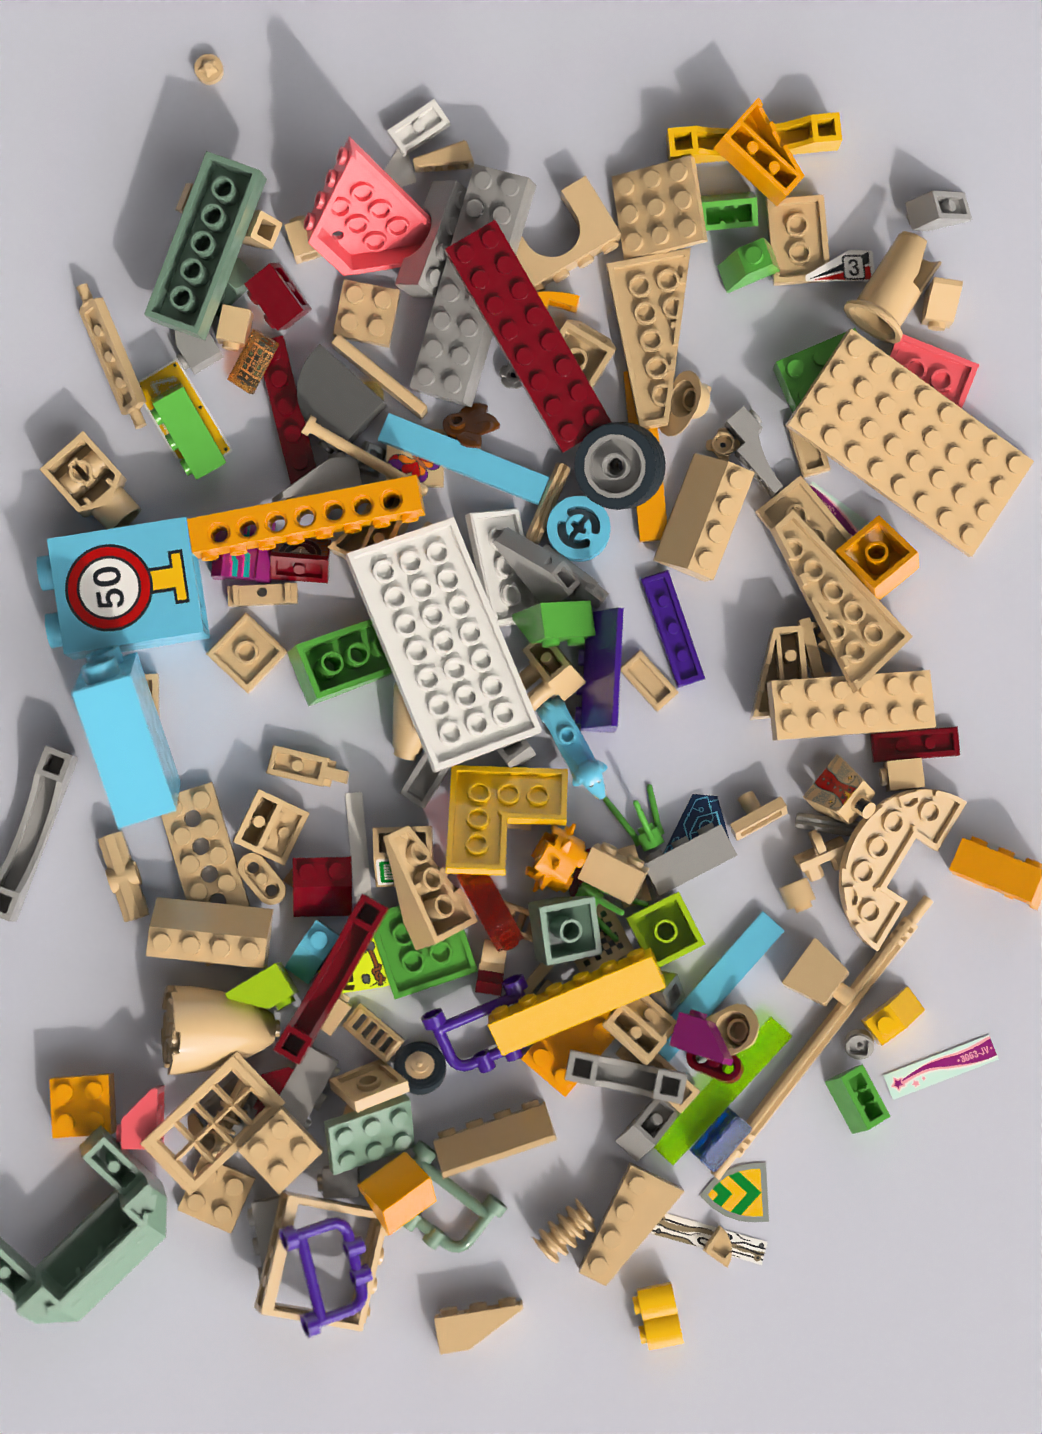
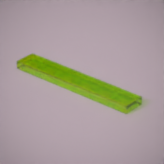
[654,1016,793,1166]

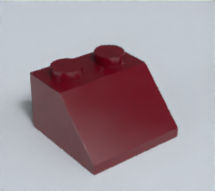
[292,857,352,917]

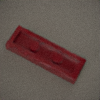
[870,726,960,763]

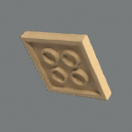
[611,155,708,260]

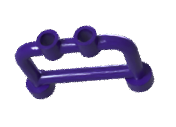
[420,974,528,1073]
[279,1217,373,1338]

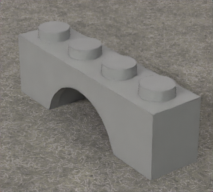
[395,180,467,298]
[564,1049,688,1104]

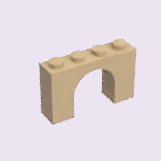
[516,176,621,292]

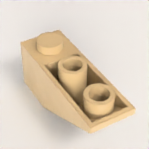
[434,1297,523,1355]

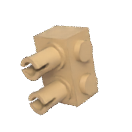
[519,643,586,711]

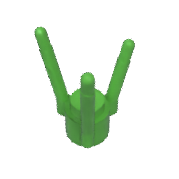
[603,784,665,852]
[575,882,649,942]

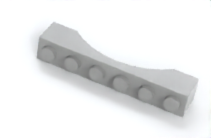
[0,746,78,921]

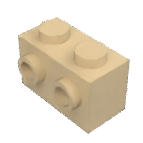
[578,842,649,904]

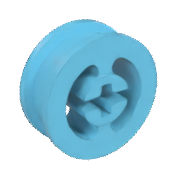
[547,496,611,562]

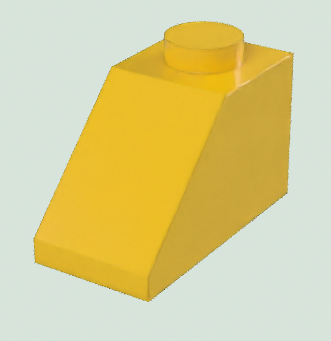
[860,986,925,1046]

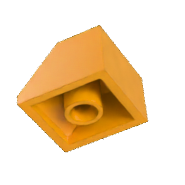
[835,515,919,601]

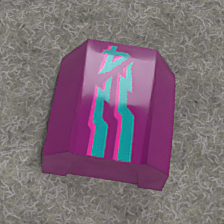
[211,523,276,584]

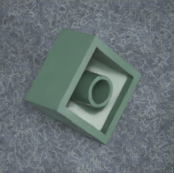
[528,896,602,966]

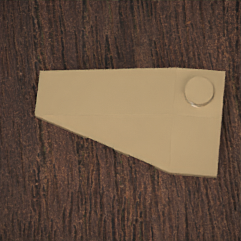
[384,825,478,950]

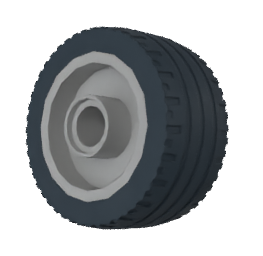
[574,422,666,510]

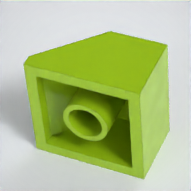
[225,962,299,1010]

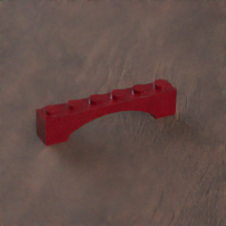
[273,894,390,1065]

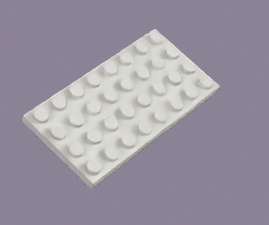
[345,517,542,773]

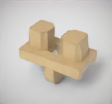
[793,829,847,882]

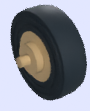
[393,1041,446,1095]

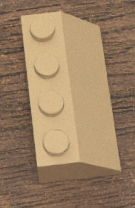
[653,453,755,582]
[146,897,274,968]
[433,1099,557,1178]

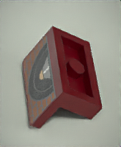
[270,538,332,583]

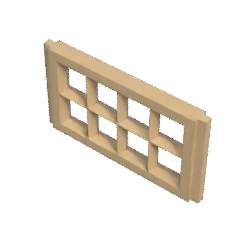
[140,1051,286,1195]

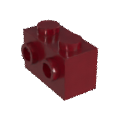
[244,263,312,331]

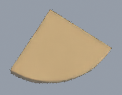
[702,1225,732,1267]

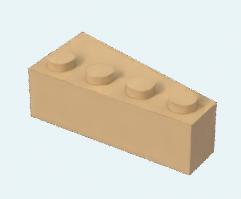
[578,1162,685,1286]

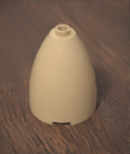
[161,985,280,1075]

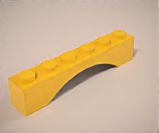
[666,112,842,164]

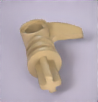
[188,1079,251,1157]

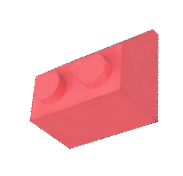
[116,1085,165,1149]

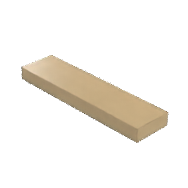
[331,335,428,420]

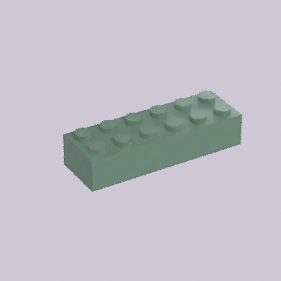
[144,151,267,341]

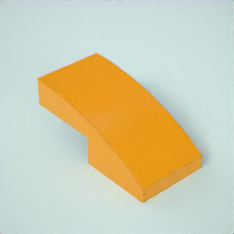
[537,291,580,313]

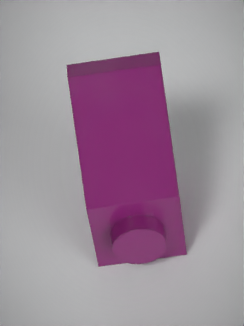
[669,1009,733,1066]

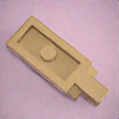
[266,745,350,787]

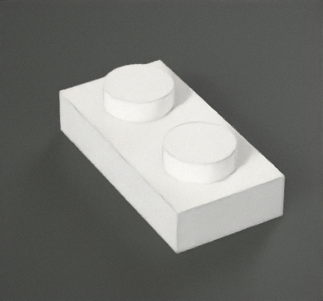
[387,99,451,157]

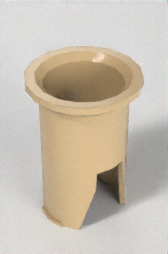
[844,231,942,344]

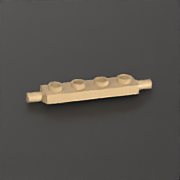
[76,283,147,429]

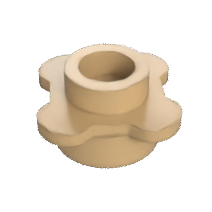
[706,428,740,461]

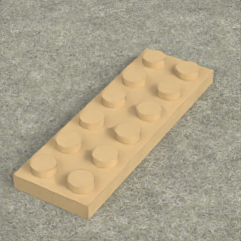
[767,670,936,741]

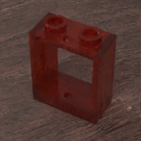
[456,874,524,952]

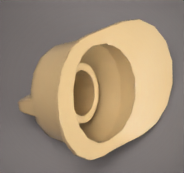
[658,371,711,436]
[706,1004,760,1060]

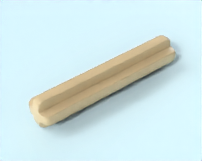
[525,463,570,545]

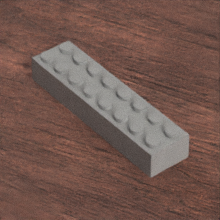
[409,164,536,407]

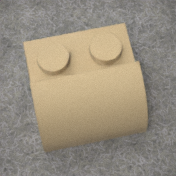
[233,789,310,866]
[601,995,676,1065]

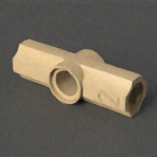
[98,831,150,922]

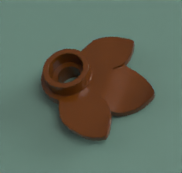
[443,403,500,448]

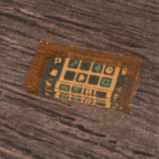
[227,329,279,394]

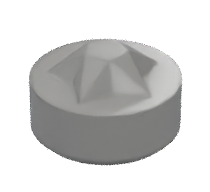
[844,1029,874,1060]

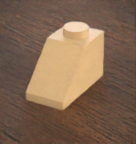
[921,277,963,331]

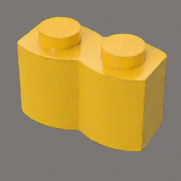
[632,1282,684,1350]

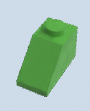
[717,237,780,293]

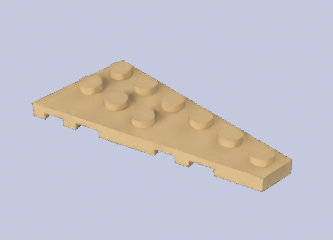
[606,248,691,429]
[771,510,913,694]

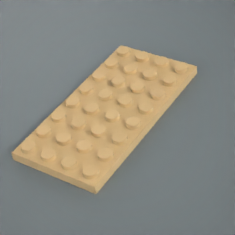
[785,328,1034,557]

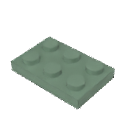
[324,1094,415,1175]

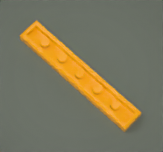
[623,371,667,543]

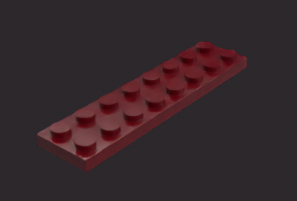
[444,220,612,453]

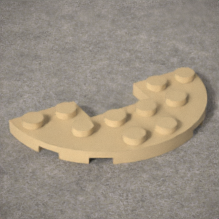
[839,788,967,951]

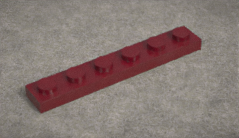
[263,335,316,485]

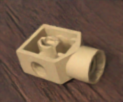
[40,431,141,529]

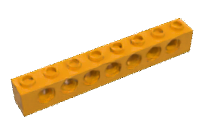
[187,475,426,561]

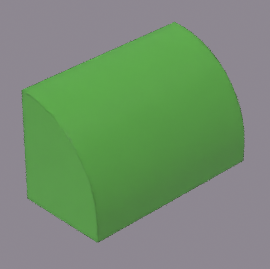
[701,192,758,231]
[825,1064,891,1134]

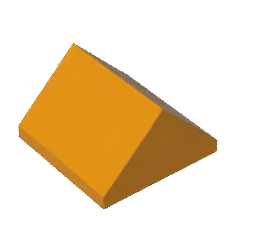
[357,1151,437,1235]

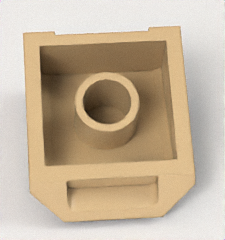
[560,319,616,389]

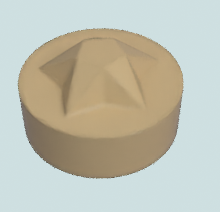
[194,54,224,85]

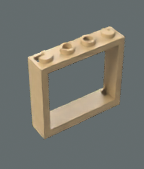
[254,1191,388,1331]

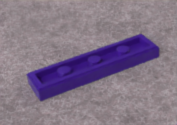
[641,570,705,689]

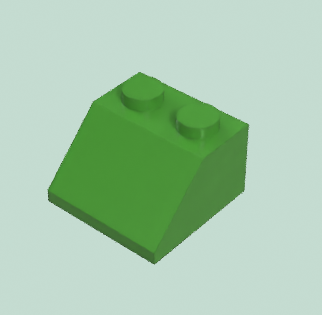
[512,601,596,647]

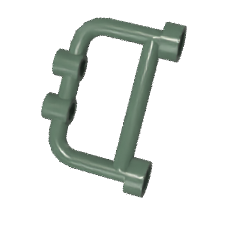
[403,1140,508,1253]

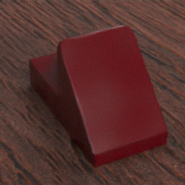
[253,1067,294,1117]

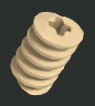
[531,1198,596,1263]

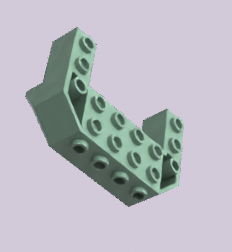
[0,1125,167,1324]

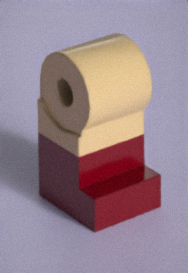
[475,939,508,996]

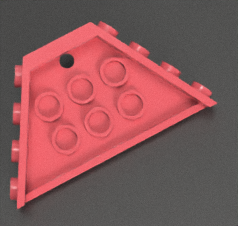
[304,136,431,276]

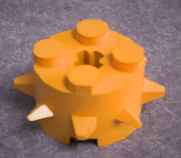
[525,823,588,893]

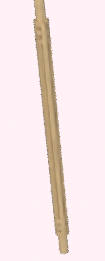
[710,895,933,1180]

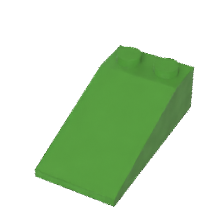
[287,619,393,706]

